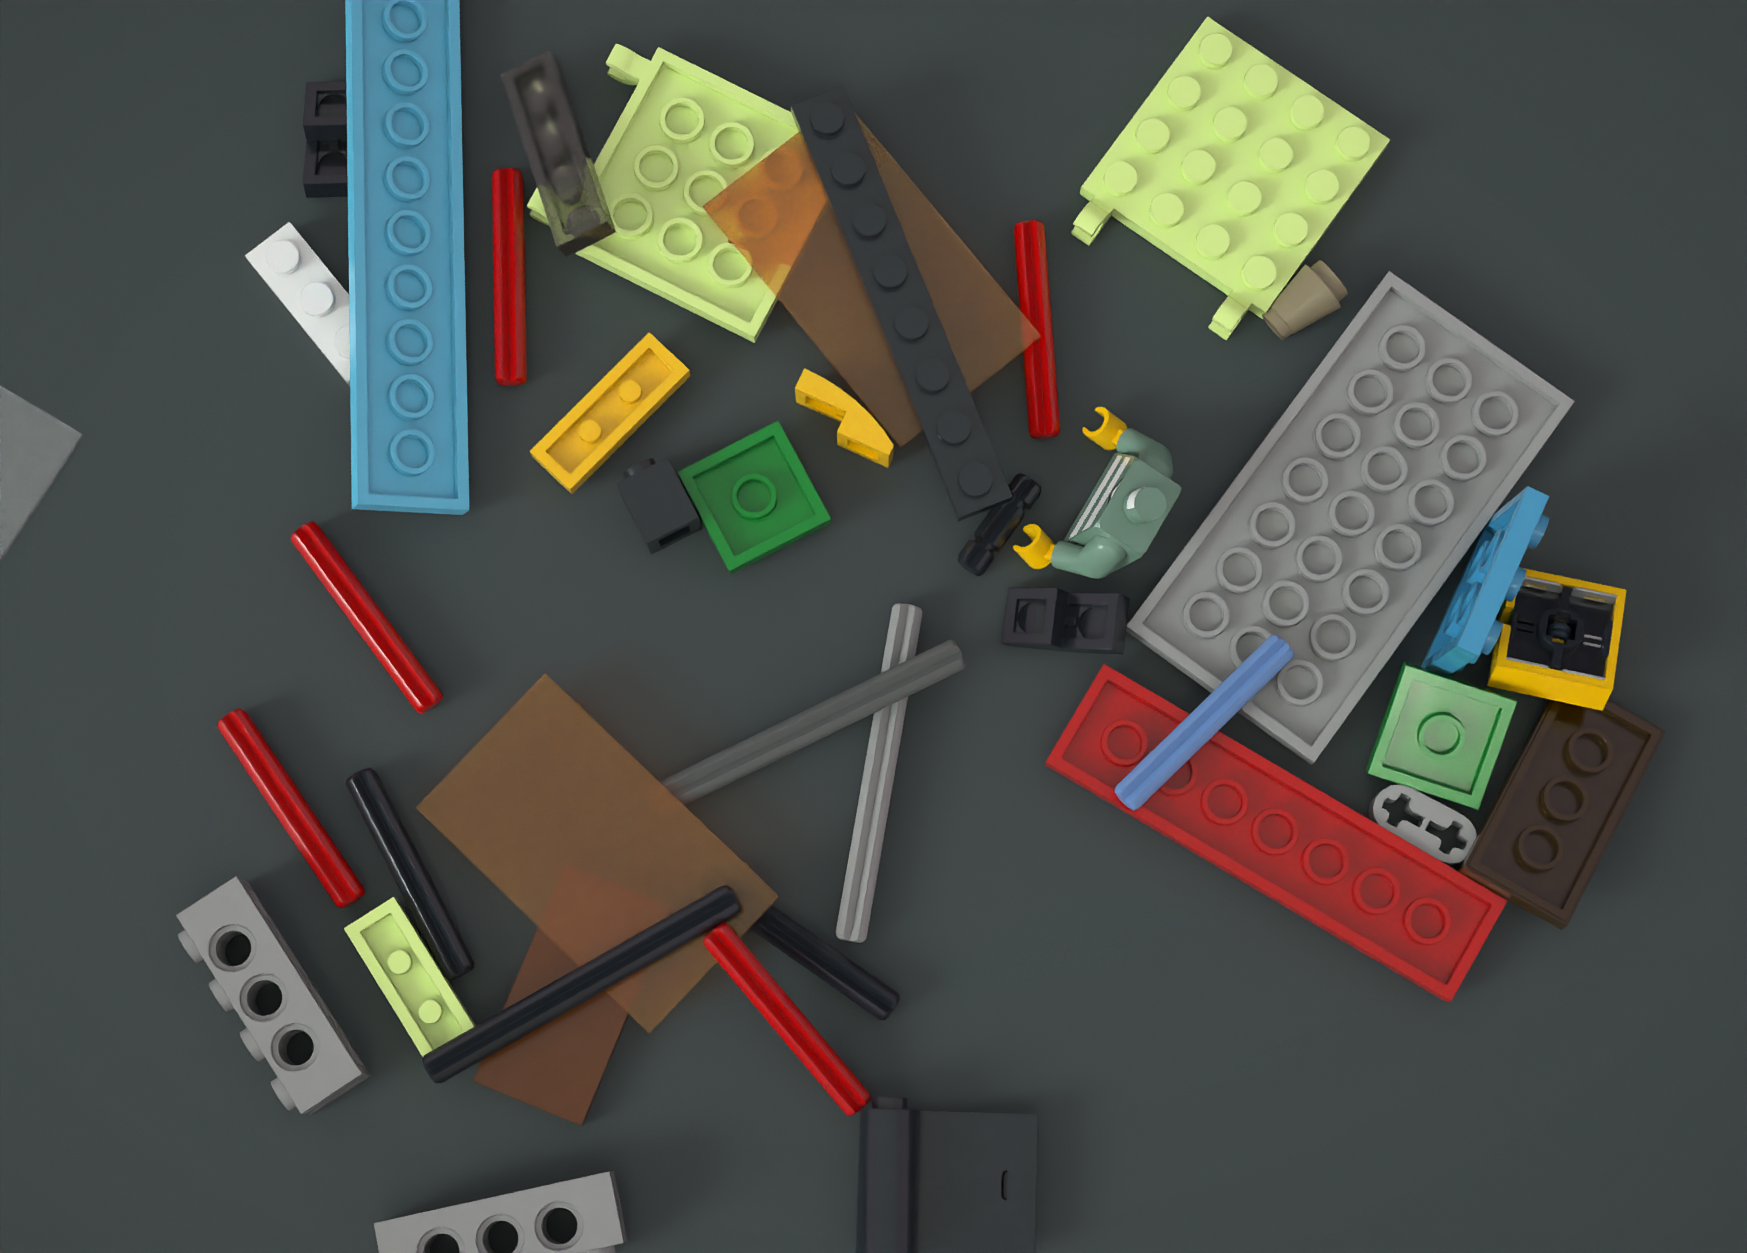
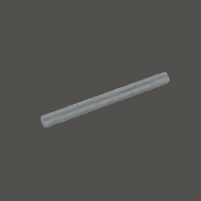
[836,603,923,943]

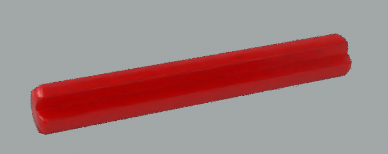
[492,168,527,386]
[1014,220,1060,439]
[291,521,443,714]
[217,708,365,909]
[703,922,871,1116]

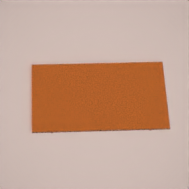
[703,112,1041,448]
[416,674,779,1033]

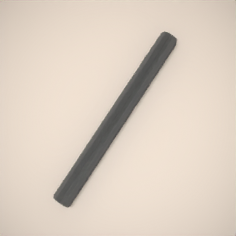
[647,640,966,815]

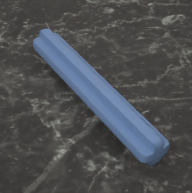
[1114,634,1294,811]

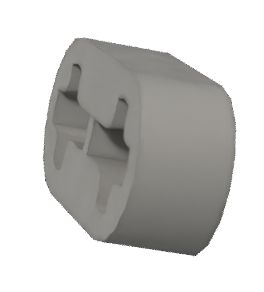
[1368,784,1477,866]

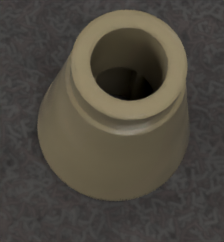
[1262,260,1348,341]

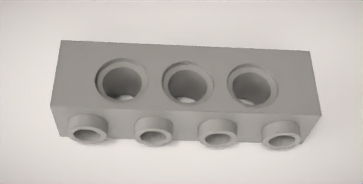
[176,876,371,1115]
[374,1171,628,1253]

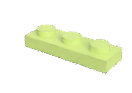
[344,897,476,1057]

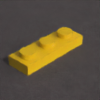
[530,332,691,494]

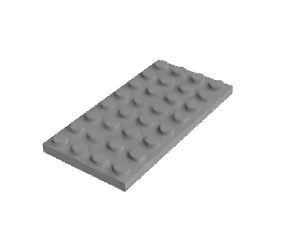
[1126,271,1575,765]

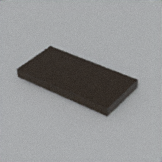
[1458,699,1666,930]

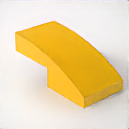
[795,368,894,468]

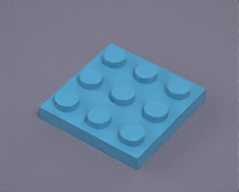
[1421,486,1550,676]

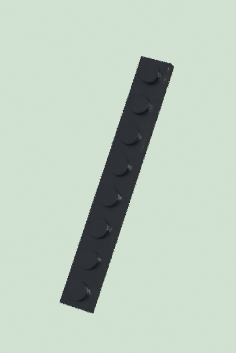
[791,86,1013,522]

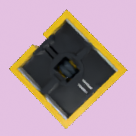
[1487,568,1627,711]

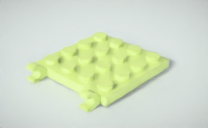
[1071,16,1390,340]
[527,44,828,343]

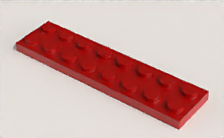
[1044,664,1508,1003]

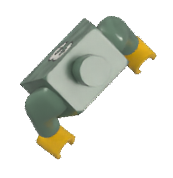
[1013,407,1182,579]

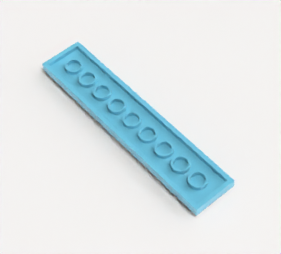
[345,0,469,515]

